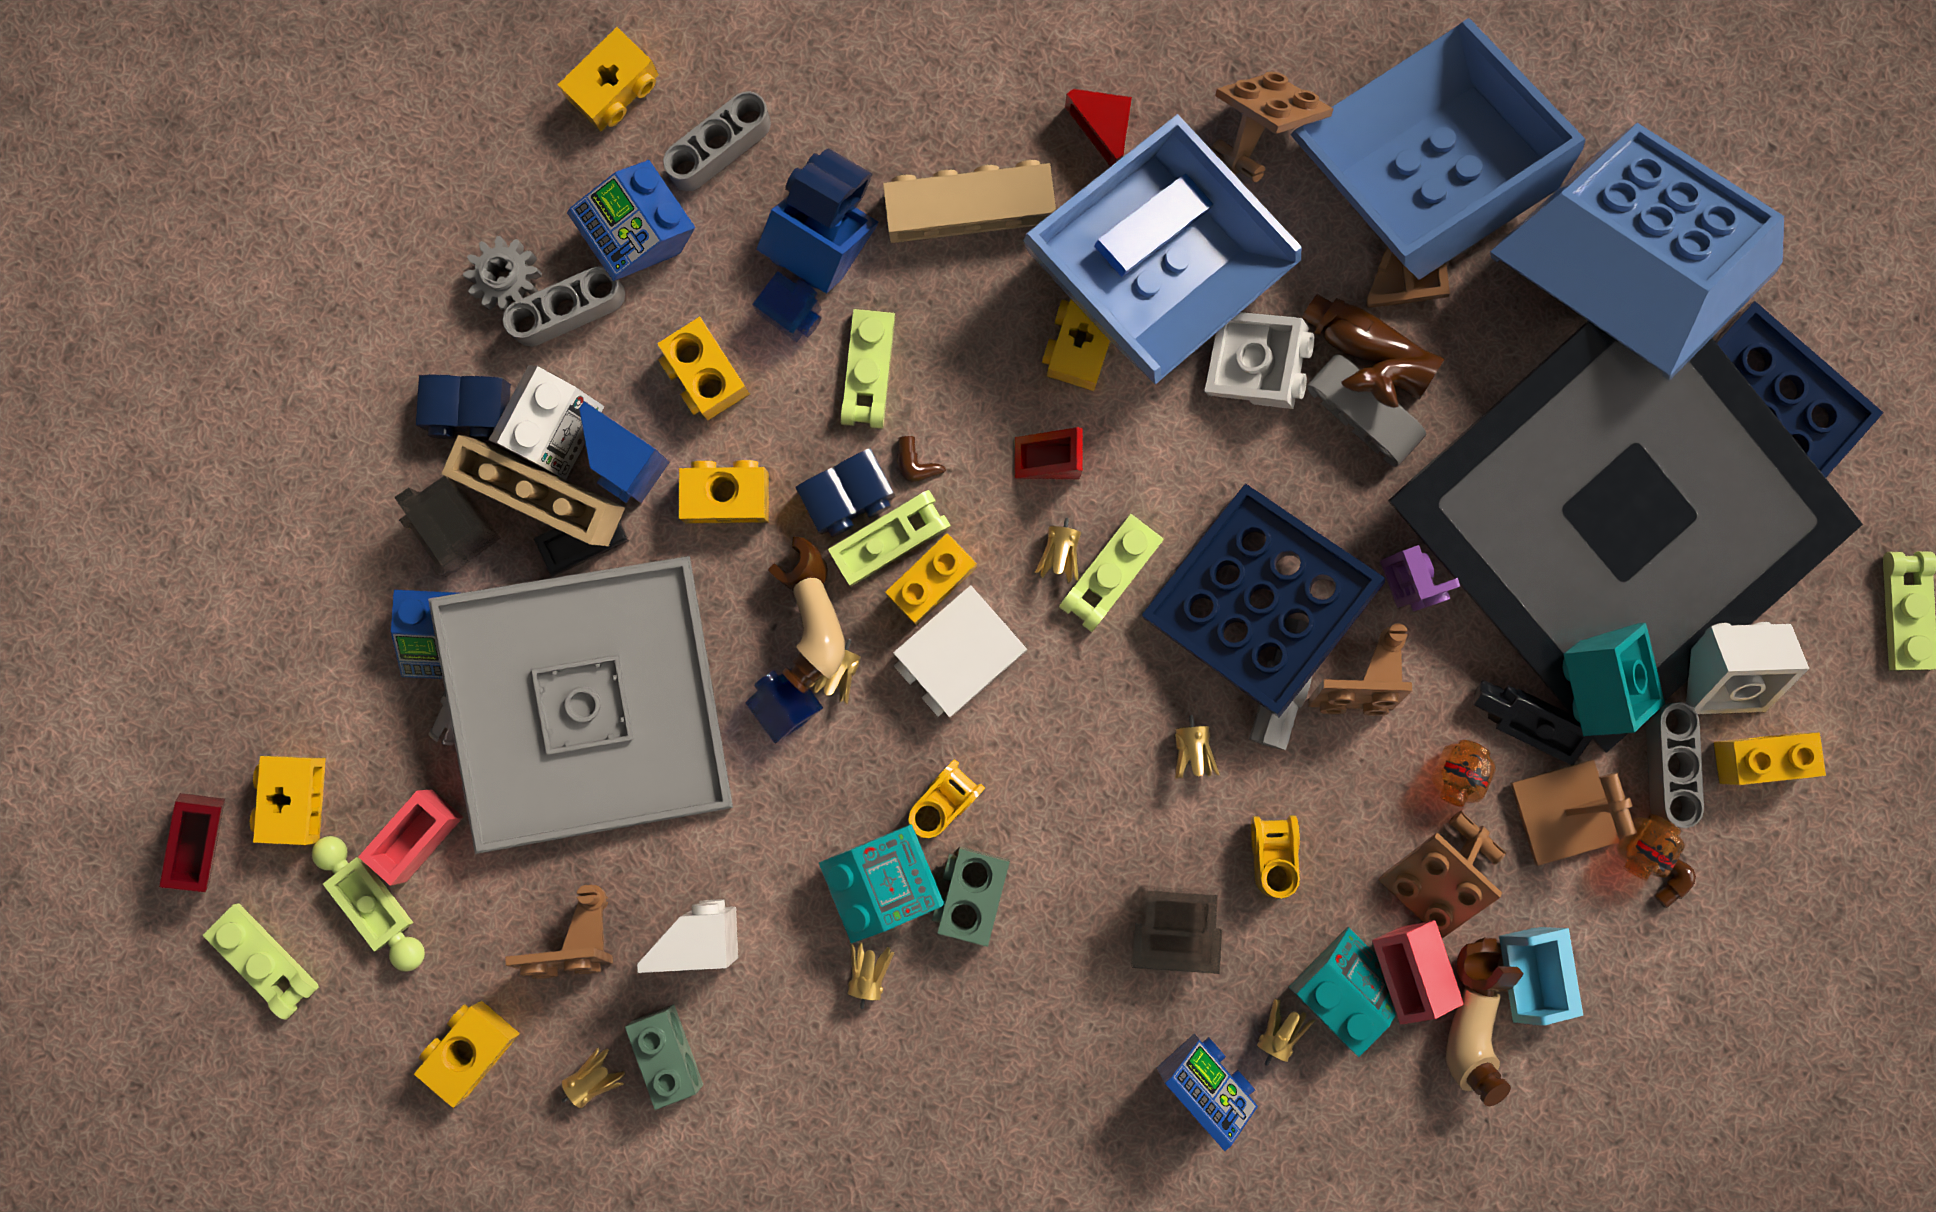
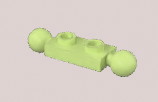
[312,836,425,972]

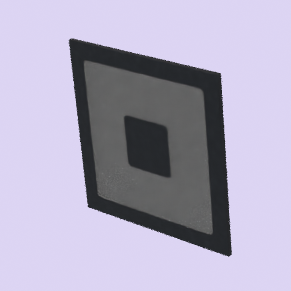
[1388,321,1863,753]

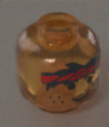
[1431,740,1496,807]
[1617,814,1685,881]

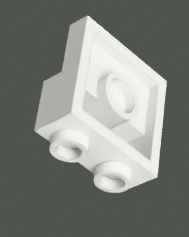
[1205,312,1314,409]

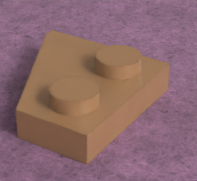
[1367,246,1450,308]

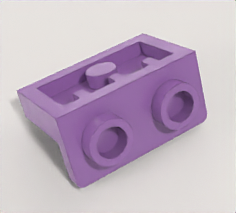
[1380,545,1460,612]

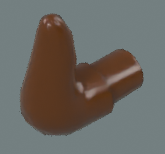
[897,436,946,482]
[1654,849,1696,908]

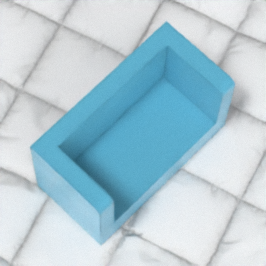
[1499,927,1583,1025]

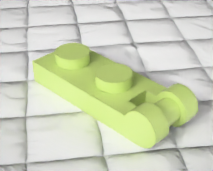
[841,309,895,429]
[828,490,951,587]
[1059,514,1164,632]
[1883,551,1936,670]
[203,903,319,1020]

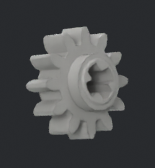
[463,236,542,312]

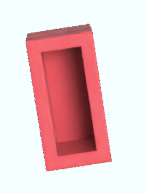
[358,790,464,886]
[1372,920,1464,1025]

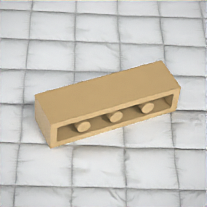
[883,160,1056,243]
[442,435,625,546]

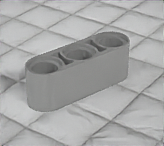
[663,91,771,191]
[503,266,626,347]
[1306,354,1427,467]
[1646,702,1704,828]

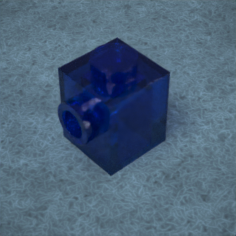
[752,271,822,343]
[745,667,823,744]

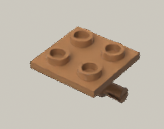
[1212,72,1333,182]
[1308,623,1412,716]
[1510,760,1637,866]
[1379,810,1507,938]
[505,885,613,979]

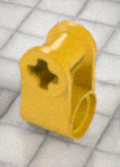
[908,759,985,838]
[1251,815,1300,899]

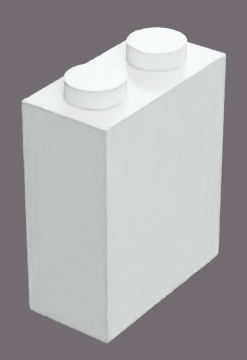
[893,585,1027,718]

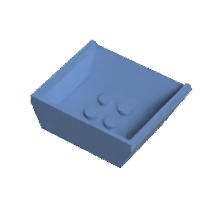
[1290,18,1586,280]
[1023,114,1302,385]
[1490,123,1784,381]

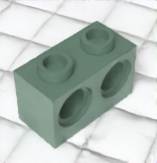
[932,847,1010,947]
[625,1004,704,1110]

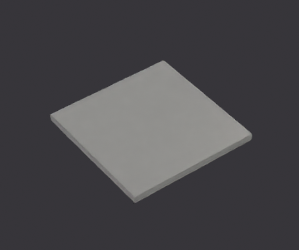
[428,556,733,854]

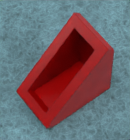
[1065,89,1132,167]
[1015,427,1083,479]

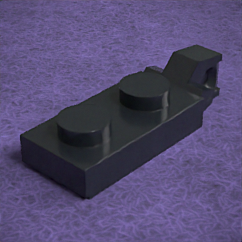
[1473,680,1595,765]

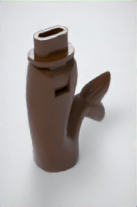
[1302,294,1445,408]

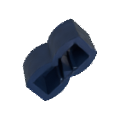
[785,148,873,229]
[416,374,511,440]
[795,448,896,537]

